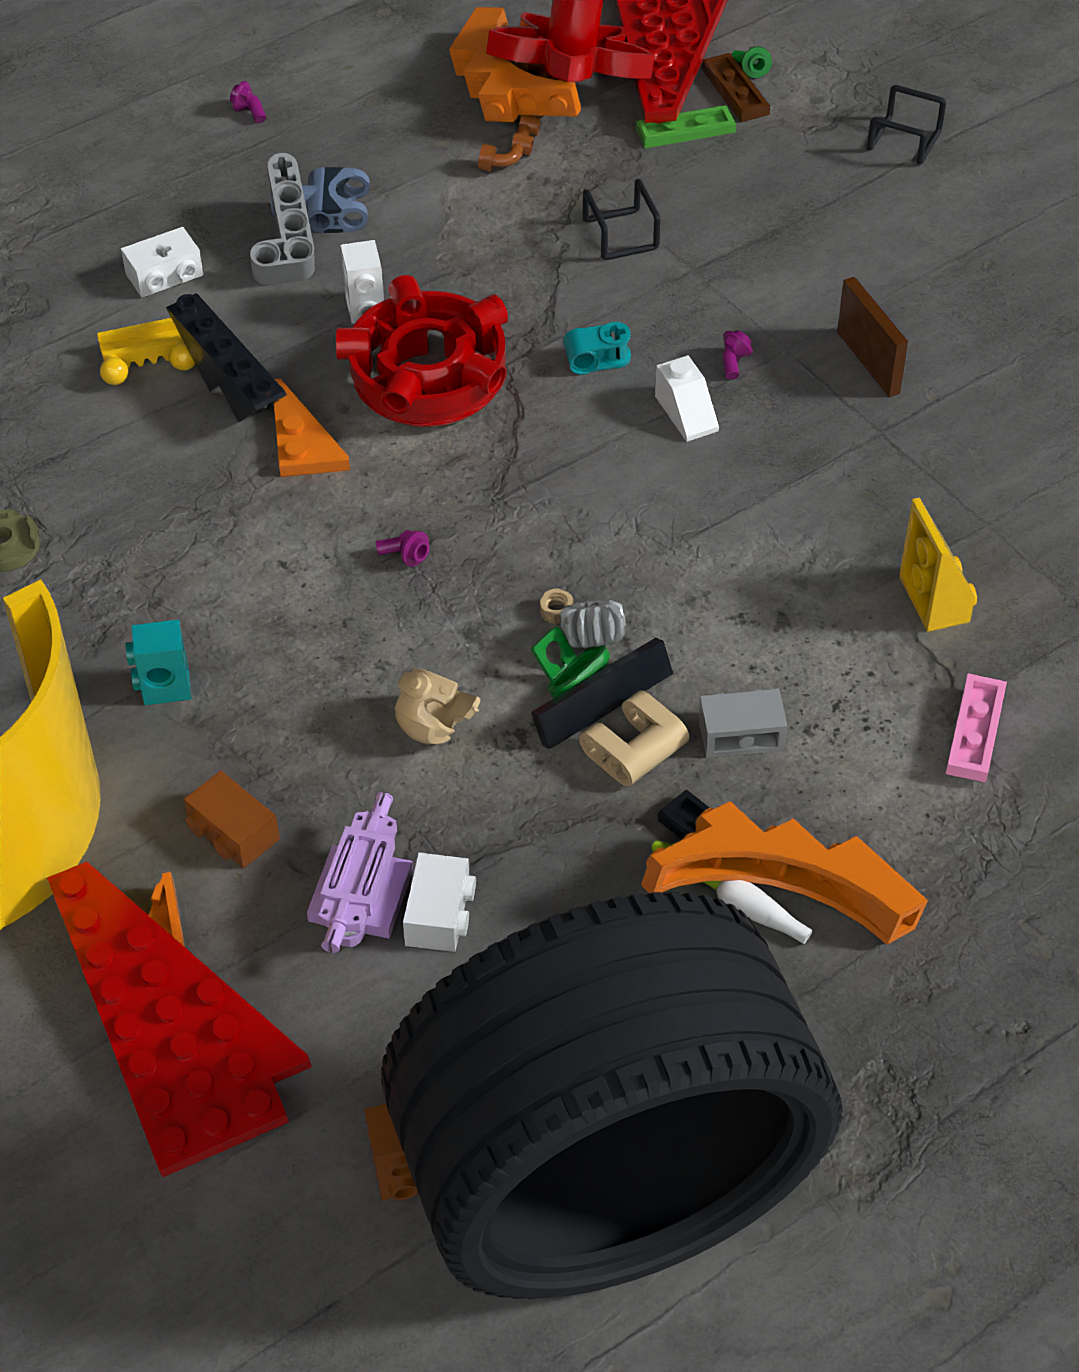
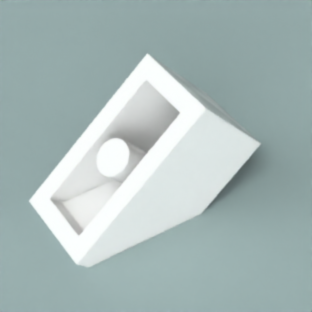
[655,355,719,442]

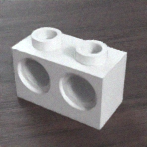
[340,240,384,324]

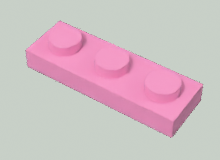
[946,674,1007,783]

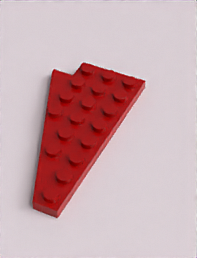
[614,0,728,124]
[47,861,312,1177]

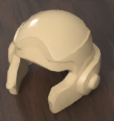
[394,668,480,745]

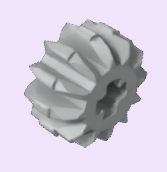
[559,599,626,648]

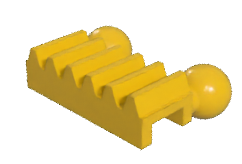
[97,318,195,385]

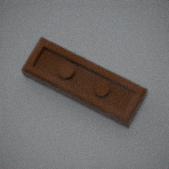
[701,53,770,122]

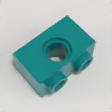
[125,619,192,706]

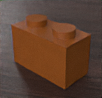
[184,770,280,869]

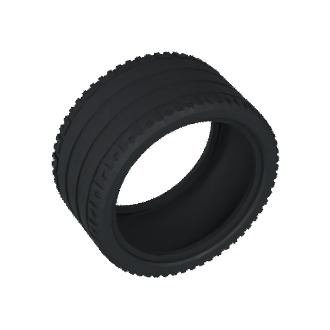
[381,892,843,1299]

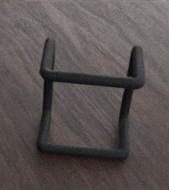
[867,85,946,165]
[582,178,661,260]

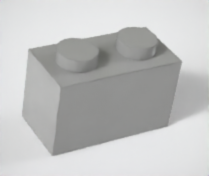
[698,689,788,758]

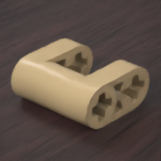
[579,690,689,787]

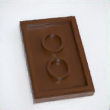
[837,277,908,397]

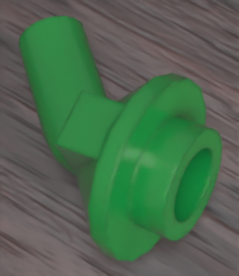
[732,46,772,78]

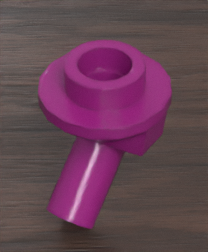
[230,81,267,123]
[723,330,753,380]
[376,529,430,567]

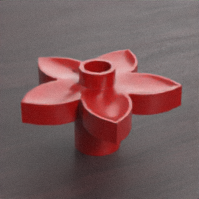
[486,0,655,82]

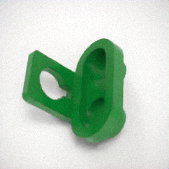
[531,627,611,698]

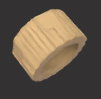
[539,588,574,624]

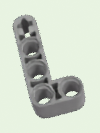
[250,153,315,285]

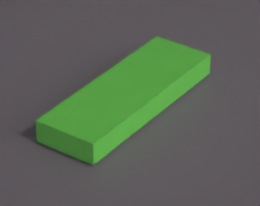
[636,105,736,148]

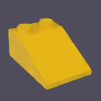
[899,498,977,632]

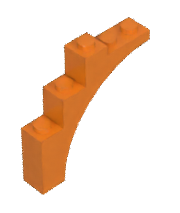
[449,7,581,122]
[641,801,928,945]

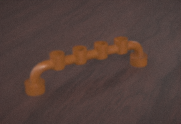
[478,62,555,172]

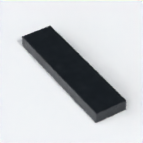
[531,637,674,749]

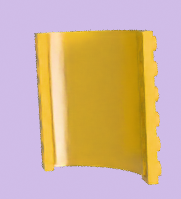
[0,579,100,930]

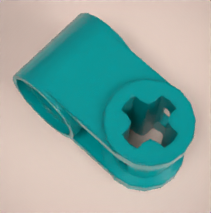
[562,322,631,375]

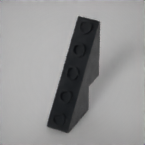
[166,293,287,423]

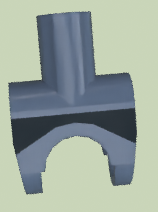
[270,167,370,233]

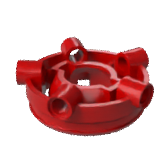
[336,275,508,427]

